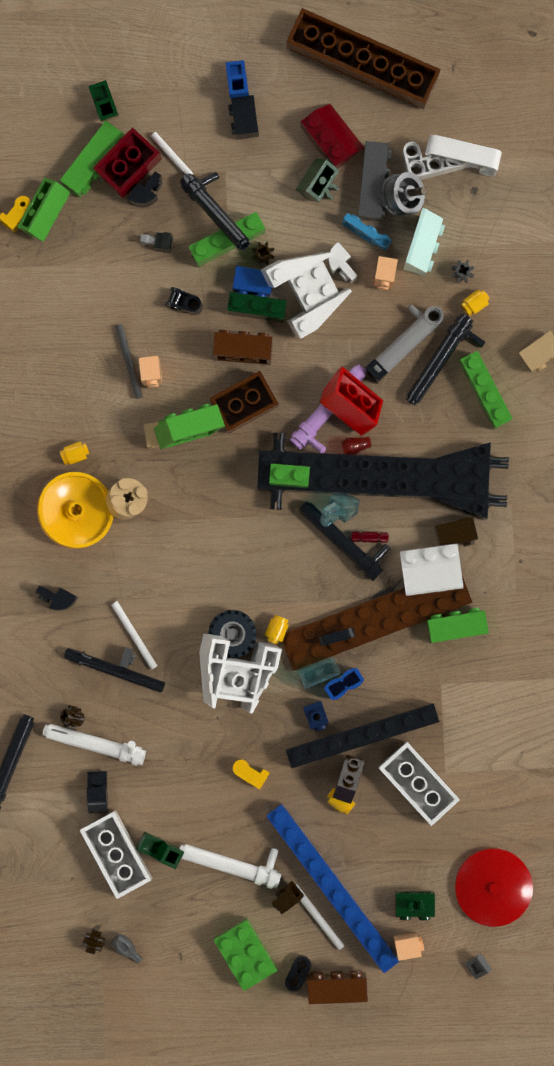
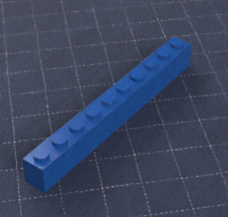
[266,803,400,973]

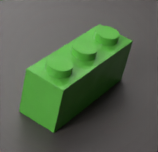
[17,177,70,242]
[427,608,489,643]

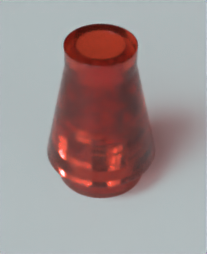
[342,436,371,455]

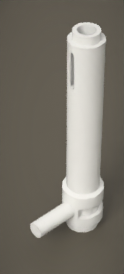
[43,724,146,766]
[180,844,282,889]

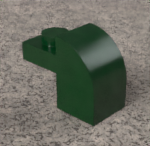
[88,80,119,122]
[136,831,184,869]

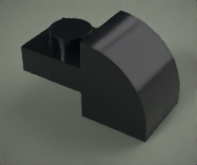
[127,171,163,208]
[36,585,79,611]
[87,771,108,814]

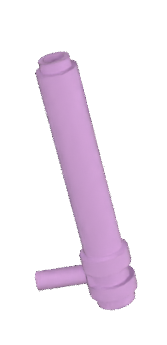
[289,364,367,453]

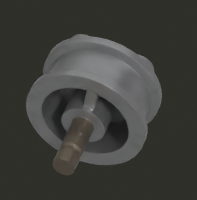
[381,172,427,216]

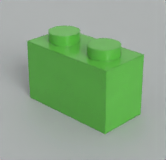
[269,464,310,488]

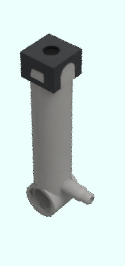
[365,304,444,384]

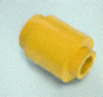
[460,289,490,316]
[60,441,90,465]
[265,615,289,644]
[326,788,356,815]

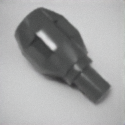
[111,934,142,964]

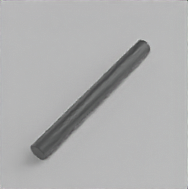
[115,324,143,399]

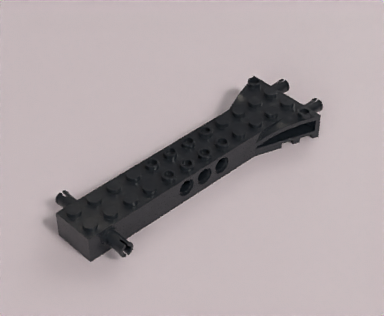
[257,433,509,521]

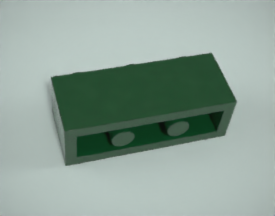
[227,292,287,323]

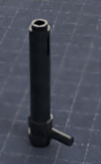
[180,172,250,250]
[406,313,485,406]
[299,501,391,581]
[0,714,35,810]

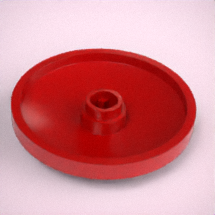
[455,848,533,927]

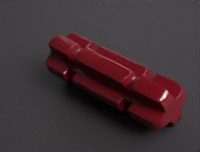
[351,531,389,543]

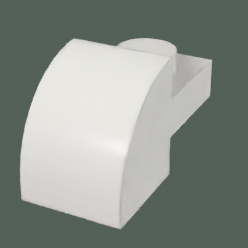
[328,242,358,284]

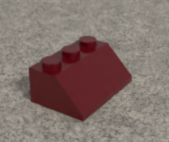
[300,104,365,169]
[93,127,162,199]

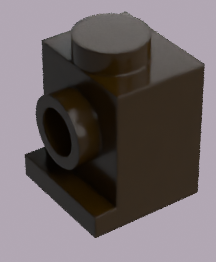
[272,881,304,915]

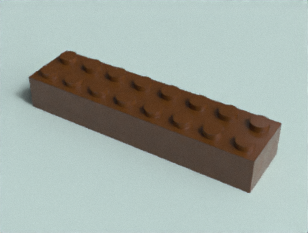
[286,8,441,109]

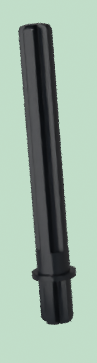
[64,648,165,692]

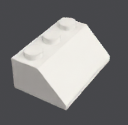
[400,544,463,596]

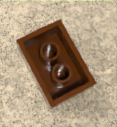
[213,330,273,365]
[210,371,279,434]
[307,970,368,1004]

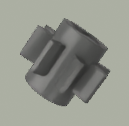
[451,260,474,284]

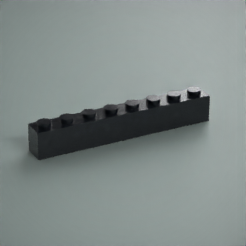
[286,703,440,769]

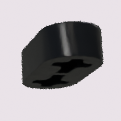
[318,627,356,646]
[285,955,311,992]

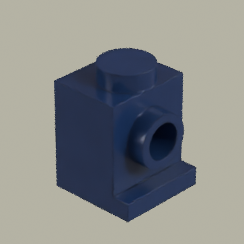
[303,701,329,731]

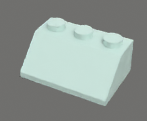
[403,208,445,276]

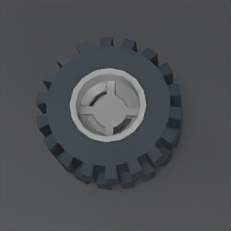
[208,610,257,658]

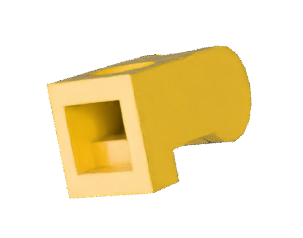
[0,196,31,233]
[233,759,270,789]

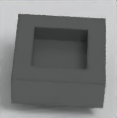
[119,647,136,668]
[465,953,492,979]

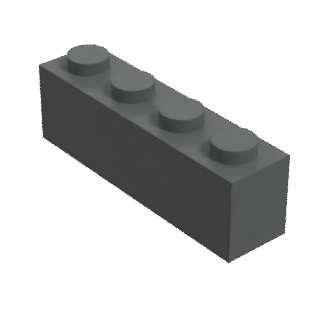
[358,141,392,222]

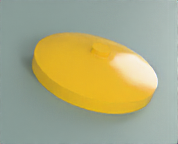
[37,472,114,549]

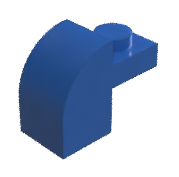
[225,60,249,99]

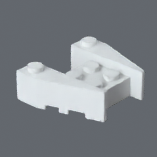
[261,252,352,339]
[199,634,282,713]

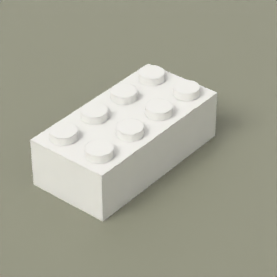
[378,741,460,826]
[80,810,152,899]

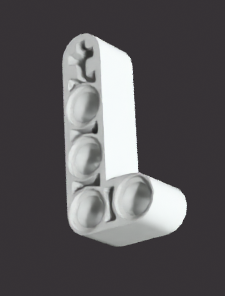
[425,135,502,177]
[402,142,470,180]

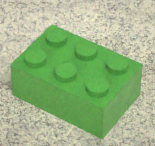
[153,403,225,450]
[214,918,277,991]

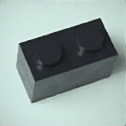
[228,95,259,140]

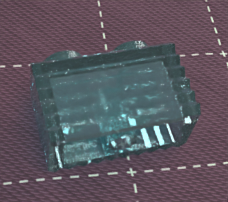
[298,657,340,689]

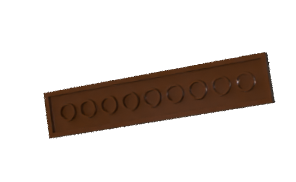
[282,576,473,671]

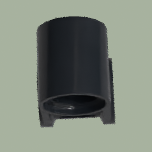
[165,287,203,315]

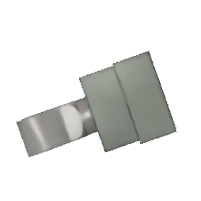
[140,232,173,253]

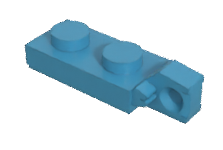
[342,213,392,251]

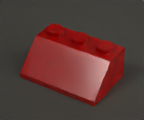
[320,366,383,436]

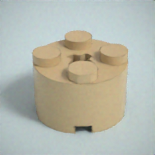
[106,478,148,520]

